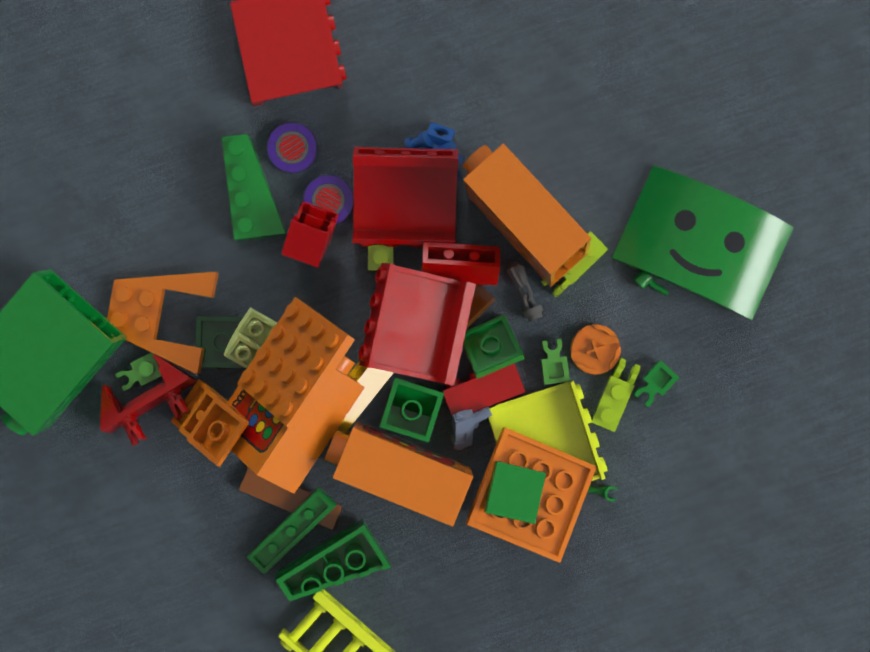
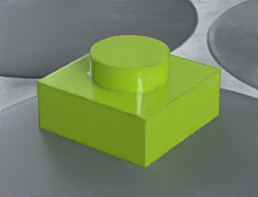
[368,245,394,271]

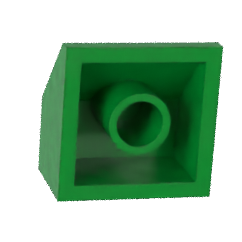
[379,378,444,443]

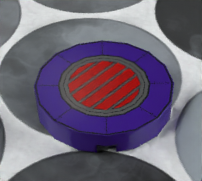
[267,122,318,173]
[303,175,354,224]

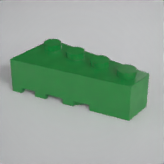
[222,134,287,241]
[276,518,391,602]

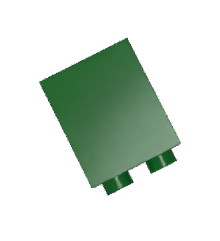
[0,269,127,436]

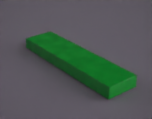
[246,487,337,574]

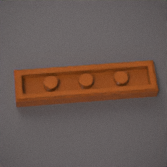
[239,467,343,530]

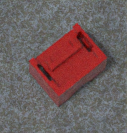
[281,201,339,267]

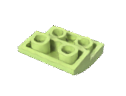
[224,307,277,368]

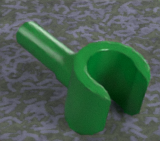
[633,272,669,296]
[588,485,618,502]

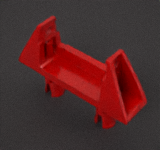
[100,355,197,446]

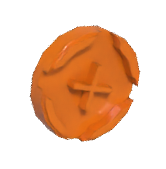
[569,324,621,375]

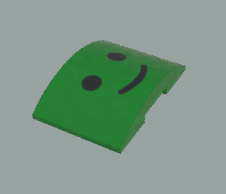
[612,165,794,320]

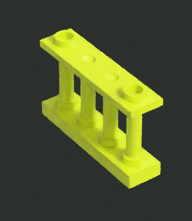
[278,589,396,652]

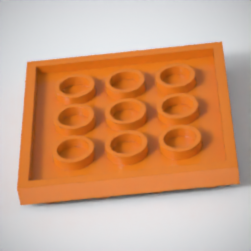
[237,297,355,430]
[465,427,597,563]

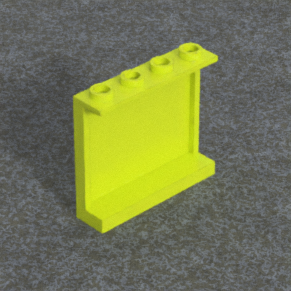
[488,380,608,481]

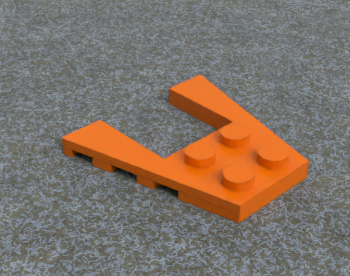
[107,272,219,374]

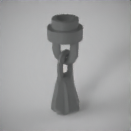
[506,261,543,322]

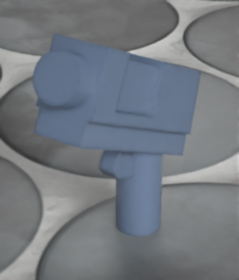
[451,406,492,450]

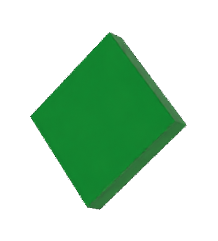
[463,314,525,379]
[484,461,546,524]

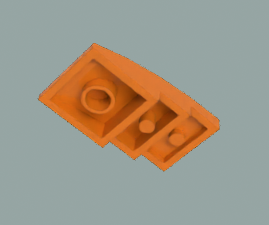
[171,379,249,467]

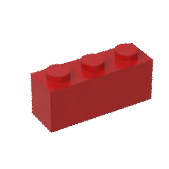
[421,242,500,285]
[442,363,525,415]

